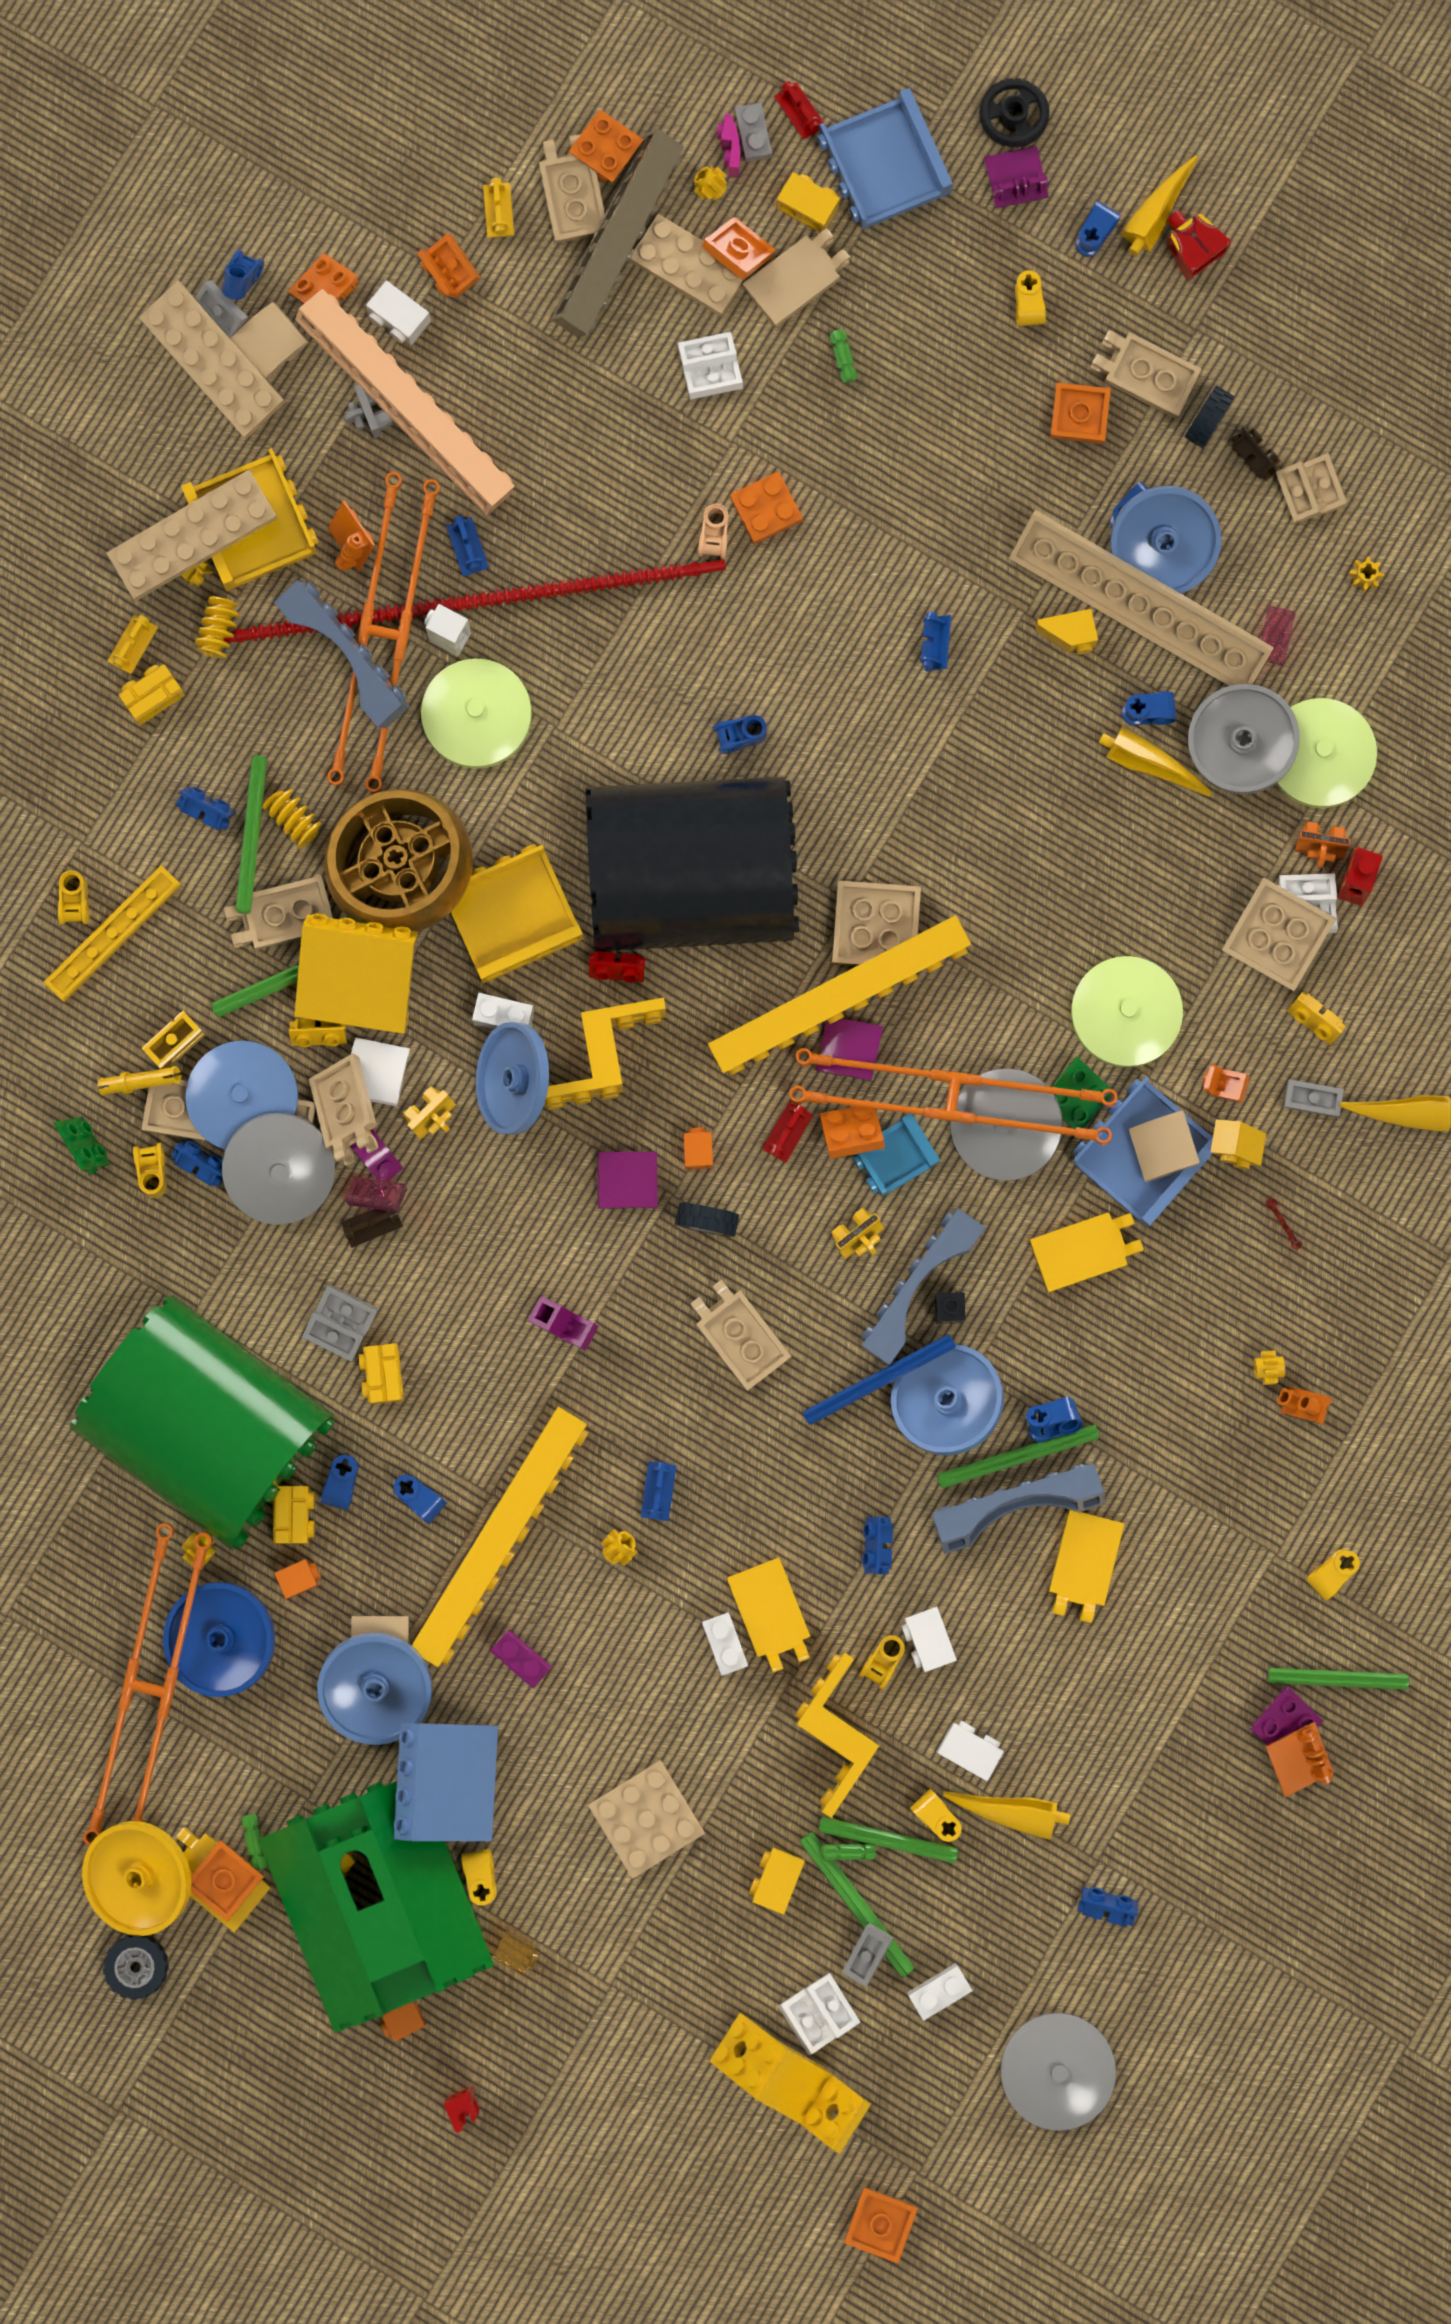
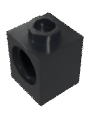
[935,1292,966,1324]

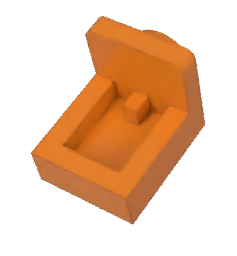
[1203,1064,1250,1103]

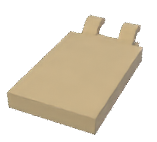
[539,135,605,244]
[743,228,850,328]
[1090,330,1202,419]
[224,875,333,950]
[309,1053,378,1166]
[690,1280,792,1391]

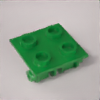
[1052,1056,1111,1129]
[53,1117,110,1176]

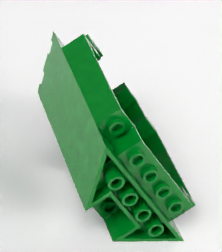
[258,1781,495,2033]

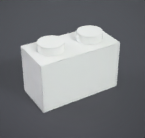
[366,280,431,346]
[424,604,471,657]
[472,993,534,1029]
[901,1607,957,1672]
[702,1612,748,1676]
[936,1721,1004,1781]
[907,1963,972,2021]

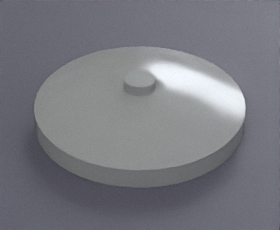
[1188,684,1300,794]
[951,1069,1063,1180]
[222,1113,335,1225]
[1000,2012,1116,2131]

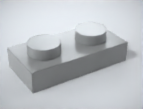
[735,103,772,162]
[195,280,248,338]
[1283,1079,1344,1118]
[842,1923,894,1987]

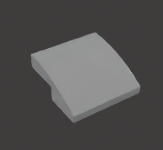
[302,1284,379,1362]

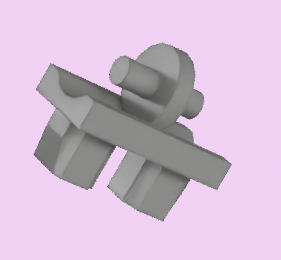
[344,385,393,439]

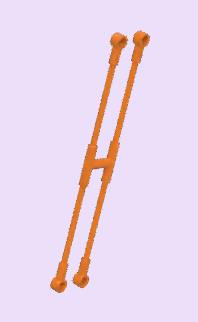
[327,472,440,793]
[789,1048,1118,1146]
[83,1523,213,1846]

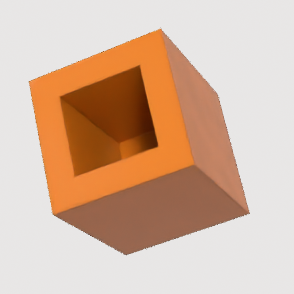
[684,1128,713,1170]
[275,1559,321,1599]
[380,2001,427,2042]

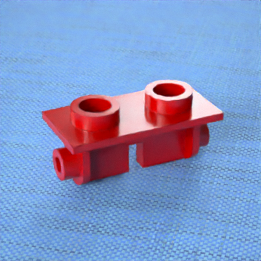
[774,81,826,140]
[589,951,646,983]
[762,1101,813,1163]

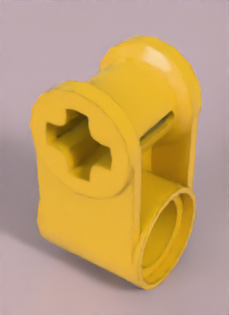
[1015,270,1046,326]
[58,870,89,925]
[133,1143,167,1199]
[1306,1549,1360,1601]
[858,1635,905,1690]
[910,1789,962,1842]
[461,1848,497,1906]

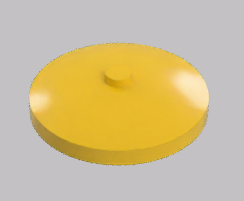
[82,1821,191,1936]

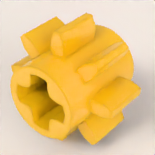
[694,166,727,200]
[1348,557,1384,593]
[1254,1350,1285,1385]
[601,1529,638,1566]
[181,1532,216,1566]

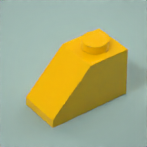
[1035,609,1098,654]

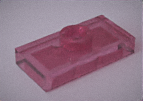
[1261,605,1296,666]
[345,1177,407,1212]

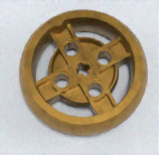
[324,789,473,932]

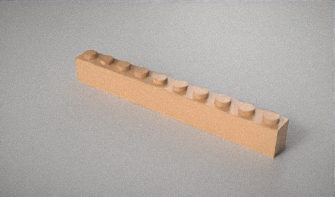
[295,289,515,516]

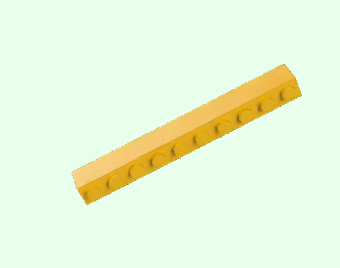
[708,915,971,1076]
[411,1407,589,1667]

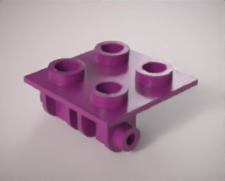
[984,146,1049,209]
[1249,1686,1323,1745]

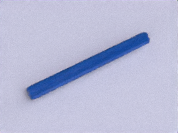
[803,1335,956,1424]

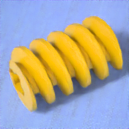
[195,596,240,659]
[262,788,322,849]

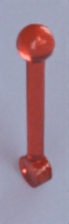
[1265,1198,1302,1250]

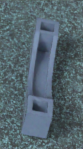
[274,580,410,729]
[860,1208,986,1366]
[932,1463,1105,1554]

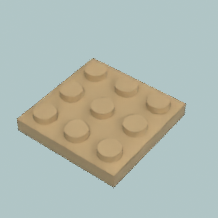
[1222,877,1336,991]
[832,881,921,966]
[588,1760,705,1879]

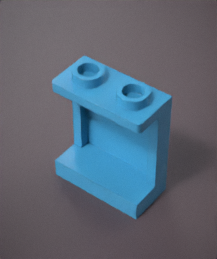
[851,1114,940,1198]

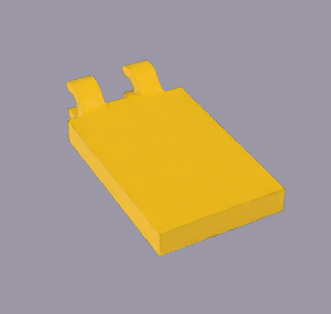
[1029,1212,1144,1293]
[1048,1510,1124,1623]
[727,1557,811,1673]
[176,1827,272,1933]

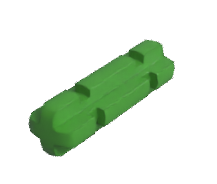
[830,330,857,383]
[241,1814,267,1870]
[821,1844,876,1860]

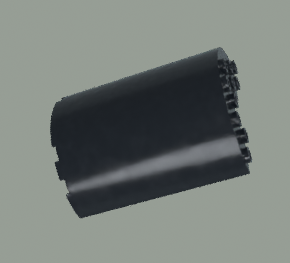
[585,776,799,952]

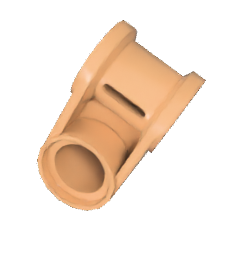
[698,503,728,559]

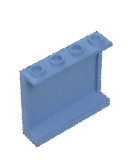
[817,88,953,230]
[1071,1076,1213,1228]
[394,1722,498,1841]

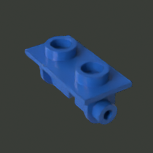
[446,516,489,577]
[920,612,951,672]
[176,786,236,831]
[170,1140,223,1187]
[641,1461,677,1521]
[862,1517,893,1574]
[1077,1887,1138,1927]

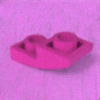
[717,113,740,178]

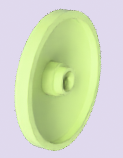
[421,659,532,769]
[1275,698,1377,808]
[1071,956,1183,1068]

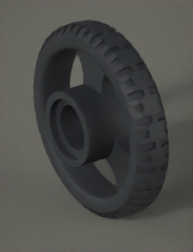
[979,78,1049,148]

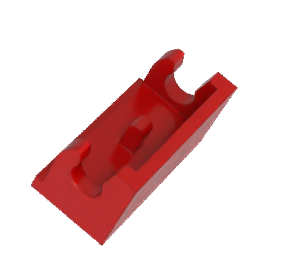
[443,2086,479,2133]

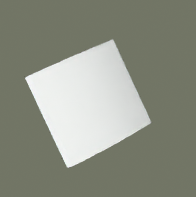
[678,332,743,400]
[1279,873,1338,933]
[351,1037,410,1107]
[778,1973,860,2055]

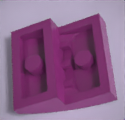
[815,1019,883,1082]
[597,1152,658,1209]

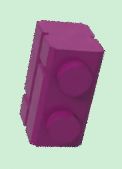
[490,1630,552,1689]

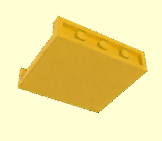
[181,448,319,591]
[451,844,584,984]
[294,913,418,1034]

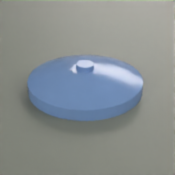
[1110,486,1221,594]
[476,1022,549,1135]
[186,1041,299,1150]
[891,1344,1004,1455]
[317,1633,432,1745]

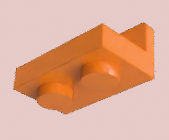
[417,233,481,298]

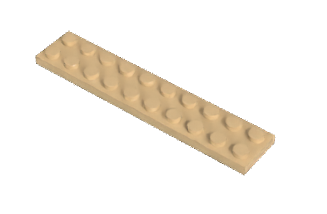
[1009,510,1274,686]

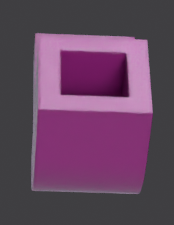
[350,1129,404,1185]
[528,1296,599,1351]

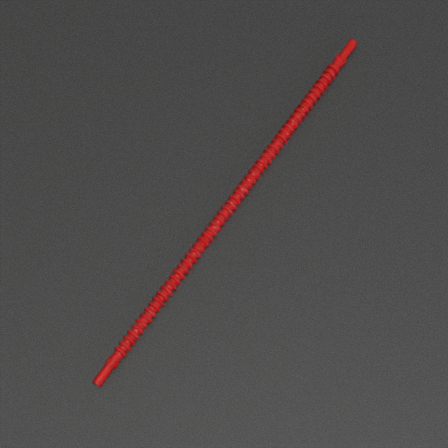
[224,560,726,644]

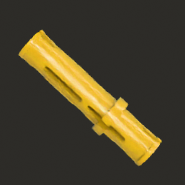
[98,1066,181,1096]

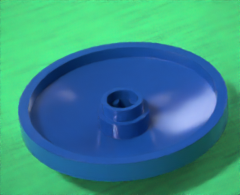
[163,1582,275,1697]

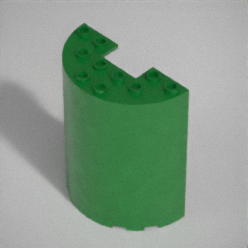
[70,1295,335,1551]

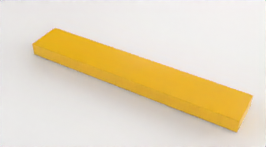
[43,865,182,1003]

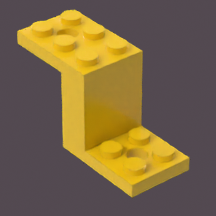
[544,998,666,1110]
[794,1652,879,1818]
[709,2013,871,2154]

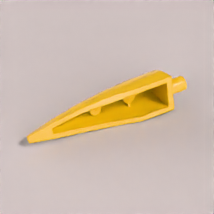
[1120,156,1198,256]
[1098,726,1212,797]
[1339,1095,1451,1132]
[943,1791,1070,1840]

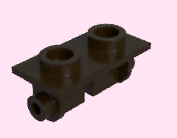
[1231,427,1282,481]
[341,1201,403,1248]

